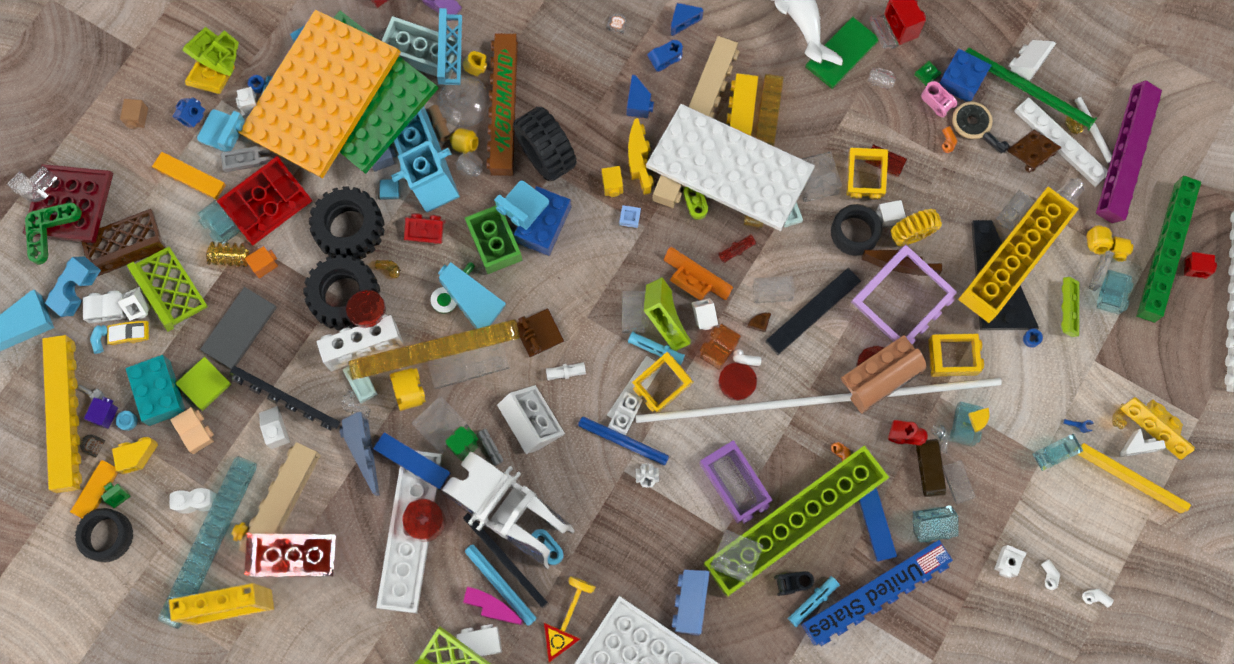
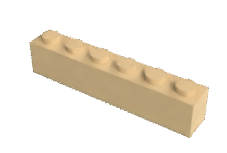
[239,442,321,562]

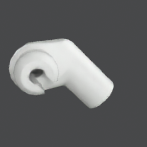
[1082,588,1114,608]

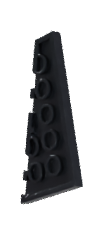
[971,220,1039,330]
[229,365,340,431]

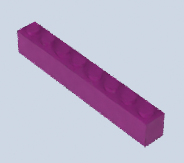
[1096,80,1162,224]

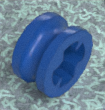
[248,75,266,94]
[1023,329,1043,348]

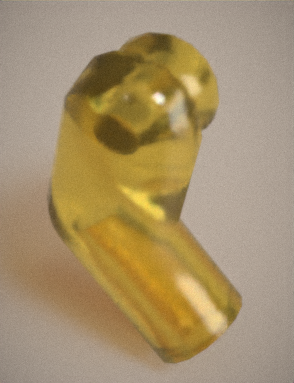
[1065,116,1084,134]
[375,260,401,278]

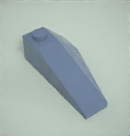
[340,412,380,496]

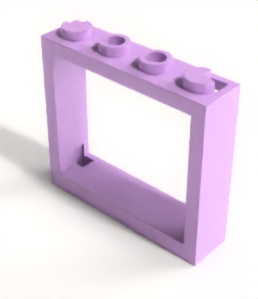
[851,245,957,344]

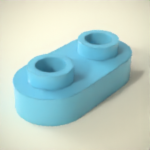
[532,529,564,565]

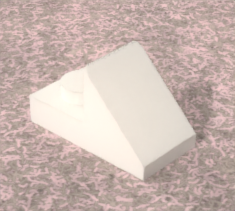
[1120,428,1166,457]

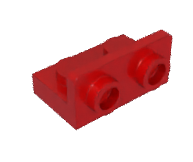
[404,213,446,244]

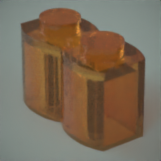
[699,324,741,370]

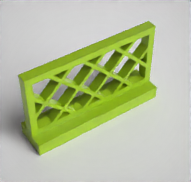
[127,246,208,332]
[414,626,491,664]

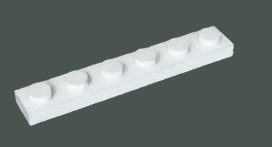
[1014,97,1108,187]

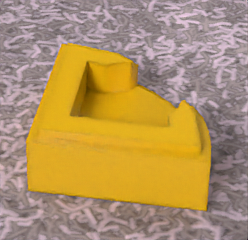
[968,408,990,433]

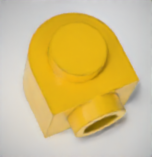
[463,51,487,77]
[1108,236,1133,262]

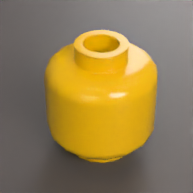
[450,128,479,154]
[1086,225,1114,254]

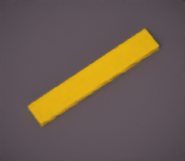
[1074,443,1191,514]

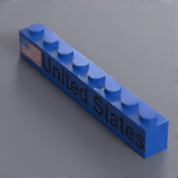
[801,540,953,647]

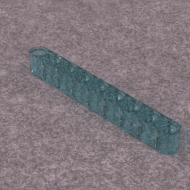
[158,456,257,629]

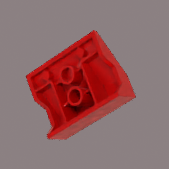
[217,156,313,246]

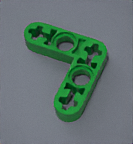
[25,203,82,265]

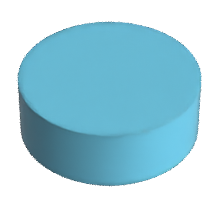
[116,411,137,431]

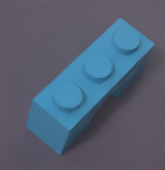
[45,256,101,317]

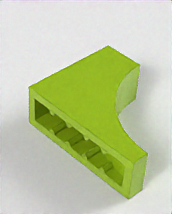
[644,277,691,351]

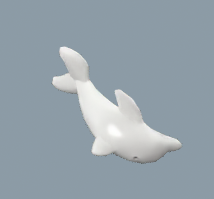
[772,0,843,66]

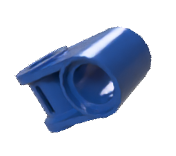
[647,40,683,72]

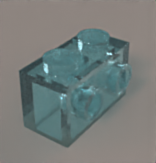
[913,506,959,542]

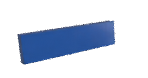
[373,432,451,490]
[859,488,897,562]

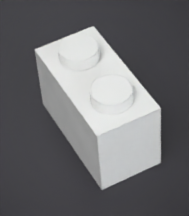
[456,624,502,659]

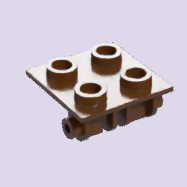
[1007,129,1061,173]
[514,308,564,357]

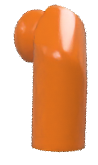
[831,442,851,461]

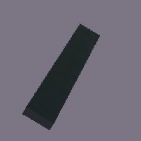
[765,267,861,356]
[463,513,549,608]

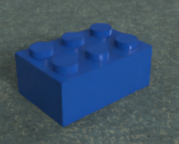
[514,186,571,256]

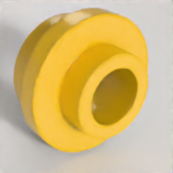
[231,522,249,542]

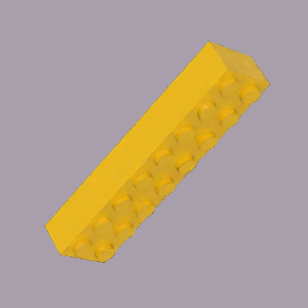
[958,186,1079,323]

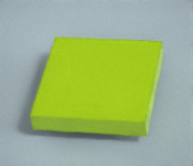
[175,357,232,411]

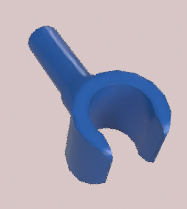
[1063,419,1094,433]

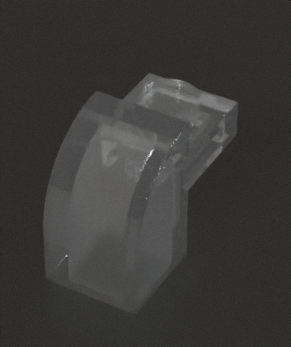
[7,166,57,202]

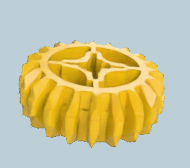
[890,209,942,246]

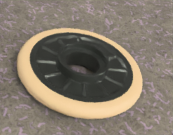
[952,102,993,139]

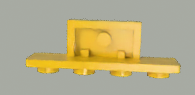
[1121,397,1195,460]

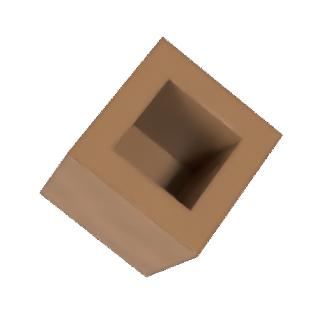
[120,99,148,129]

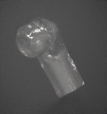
[931,425,950,454]

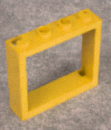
[169,583,274,625]

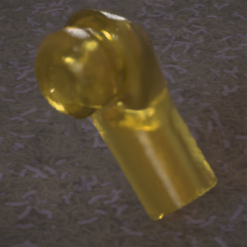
[1112,403,1127,430]

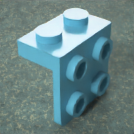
[197,109,245,152]
[494,181,549,230]

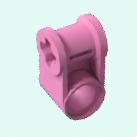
[922,81,957,117]

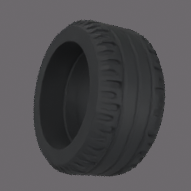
[831,204,882,256]
[75,508,133,562]

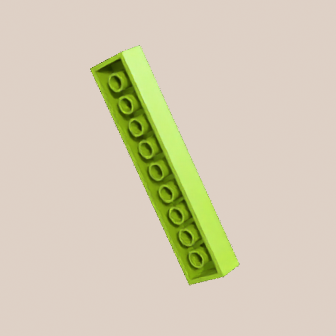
[703,445,889,597]

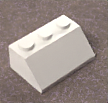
[497,385,565,454]

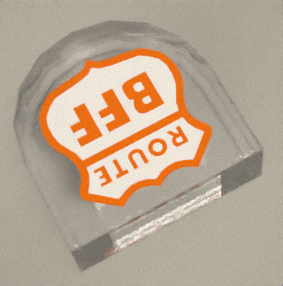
[606,13,627,35]

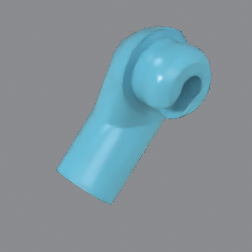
[90,325,107,354]

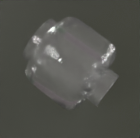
[455,152,483,179]

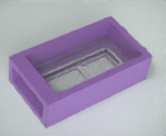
[699,440,773,524]

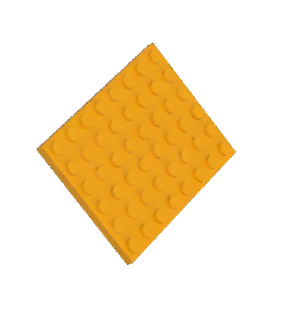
[238,10,401,179]

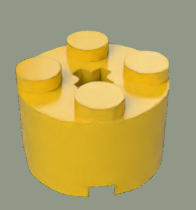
[389,368,426,411]

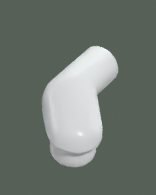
[733,349,761,366]
[1041,559,1060,590]

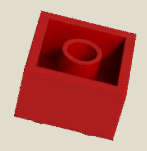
[883,0,926,45]

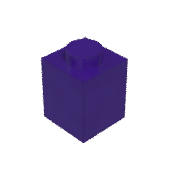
[84,397,118,429]

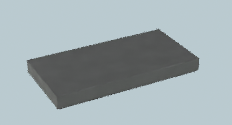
[200,287,277,369]

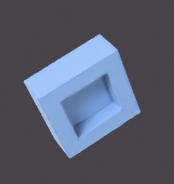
[619,205,641,228]

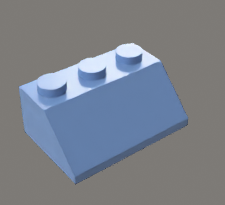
[672,570,709,636]

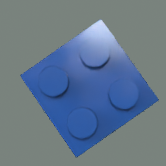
[939,49,991,102]

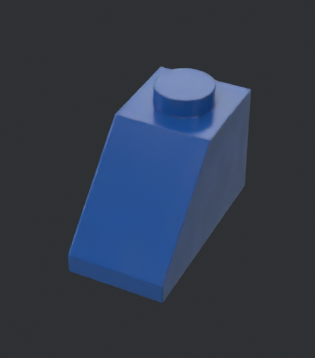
[627,75,654,119]

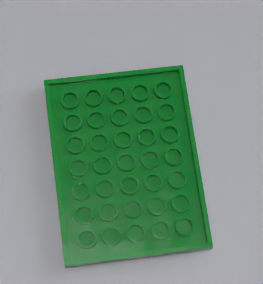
[334,10,439,174]

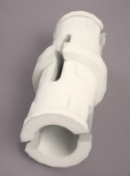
[546,362,586,381]

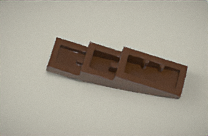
[862,250,943,276]

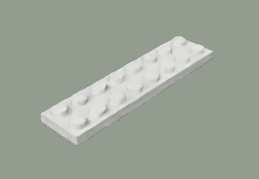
[376,451,443,613]

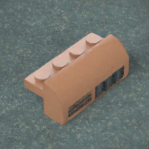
[841,335,926,414]

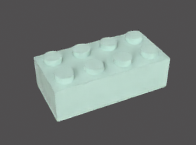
[382,16,462,79]

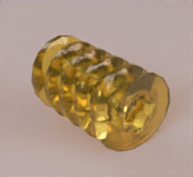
[206,241,250,267]

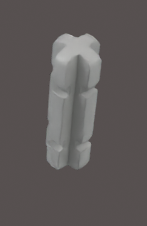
[477,429,503,466]

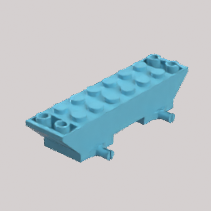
[391,106,460,213]

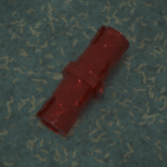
[718,234,756,263]

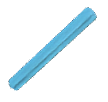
[465,544,536,626]

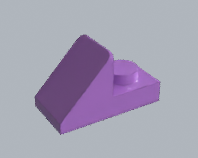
[422,0,462,22]

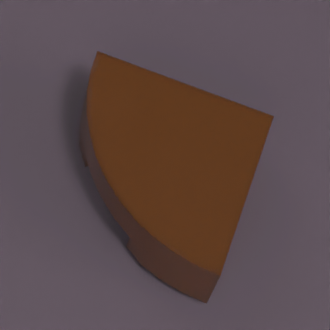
[747,312,771,332]

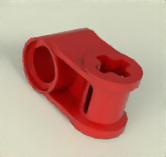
[888,420,928,445]

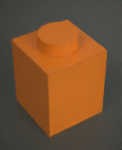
[245,246,278,279]

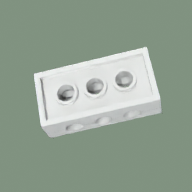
[316,315,404,372]

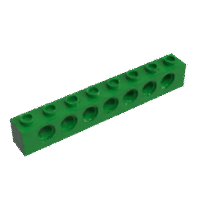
[1136,175,1202,323]

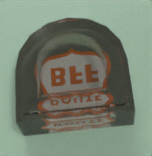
[80,434,106,458]

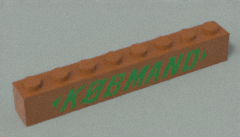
[487,33,518,176]

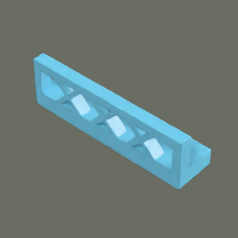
[437,8,462,85]

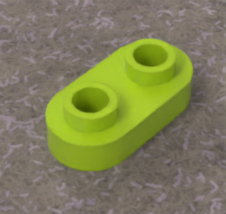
[683,186,708,220]

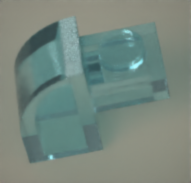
[1032,434,1083,471]

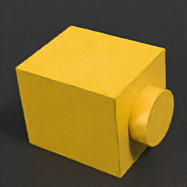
[601,166,623,197]

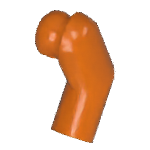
[942,126,957,153]

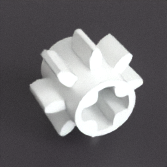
[636,463,659,488]

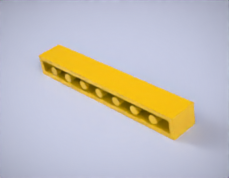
[42,335,82,493]

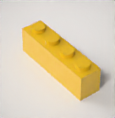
[726,73,758,136]

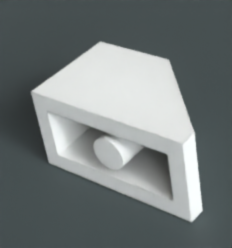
[259,406,290,449]

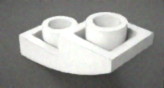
[608,392,643,436]

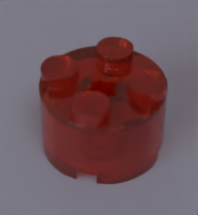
[402,499,446,542]

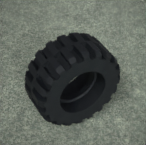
[513,107,577,181]
[309,186,385,259]
[303,254,381,331]

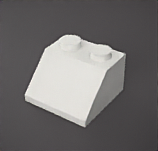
[1009,40,1056,81]

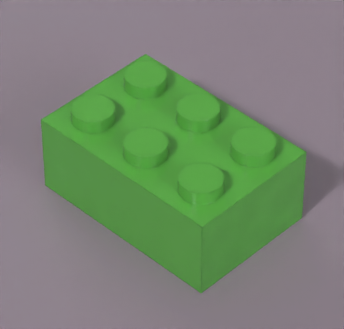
[465,206,523,274]

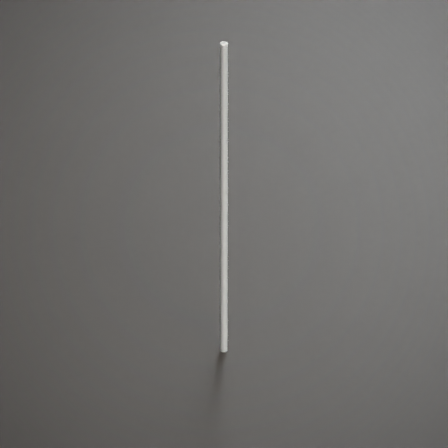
[636,378,1002,423]

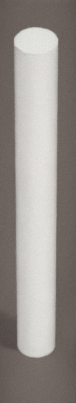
[1074,97,1112,164]

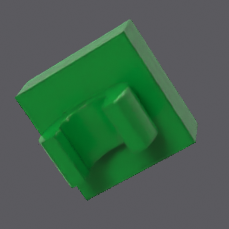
[915,61,941,86]
[101,482,131,509]

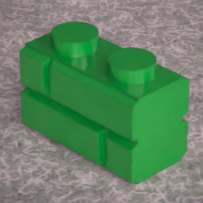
[445,426,479,461]

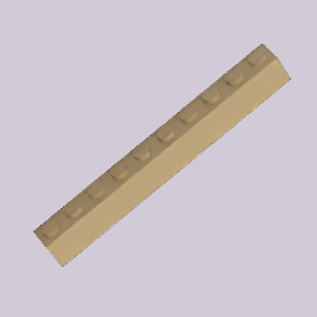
[653,36,740,208]

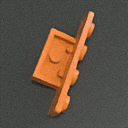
[664,247,733,300]

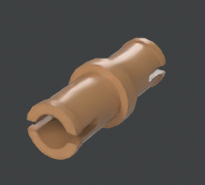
[428,105,451,142]

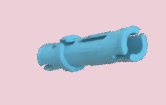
[628,332,685,365]
[788,576,840,627]

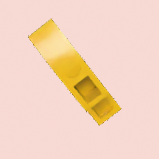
[628,118,654,195]

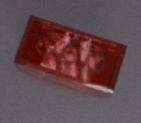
[244,532,336,577]

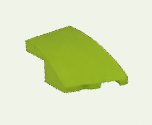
[182,27,239,76]

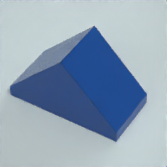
[671,3,704,36]

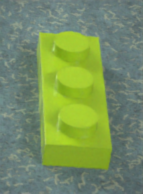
[1061,277,1079,337]

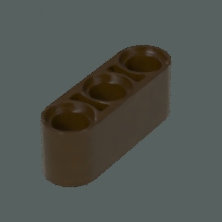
[916,439,946,497]

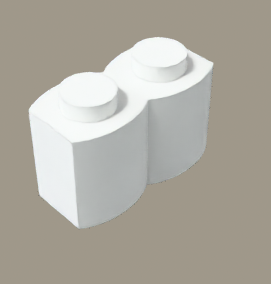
[83,291,127,323]
[170,488,217,514]

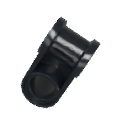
[774,571,814,596]

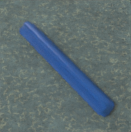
[578,417,669,465]

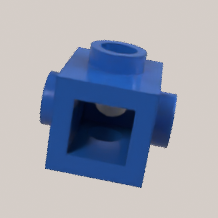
[172,97,205,127]

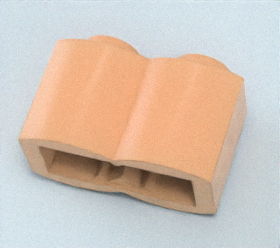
[171,407,214,454]

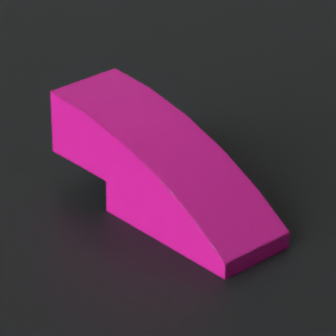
[463,586,523,625]

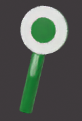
[431,262,475,314]

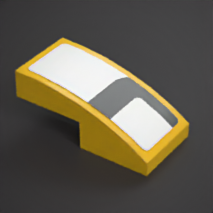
[107,321,149,346]

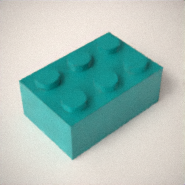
[125,354,186,426]

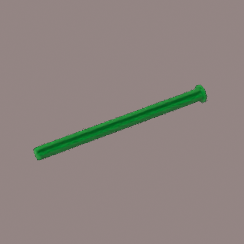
[965,48,1097,131]

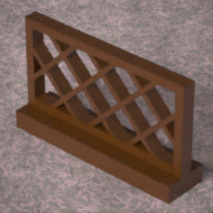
[81,208,166,277]

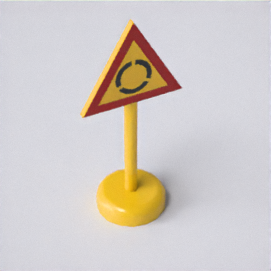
[544,576,596,663]

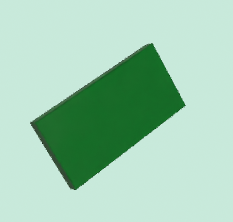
[805,17,880,90]

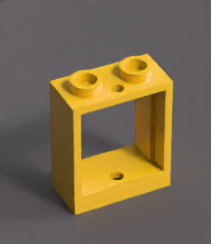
[846,148,888,200]
[928,334,984,377]
[632,352,694,412]

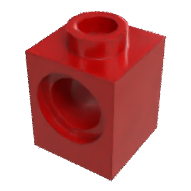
[1184,252,1217,279]

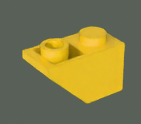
[112,437,158,475]

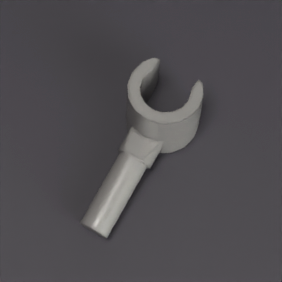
[78,385,105,400]

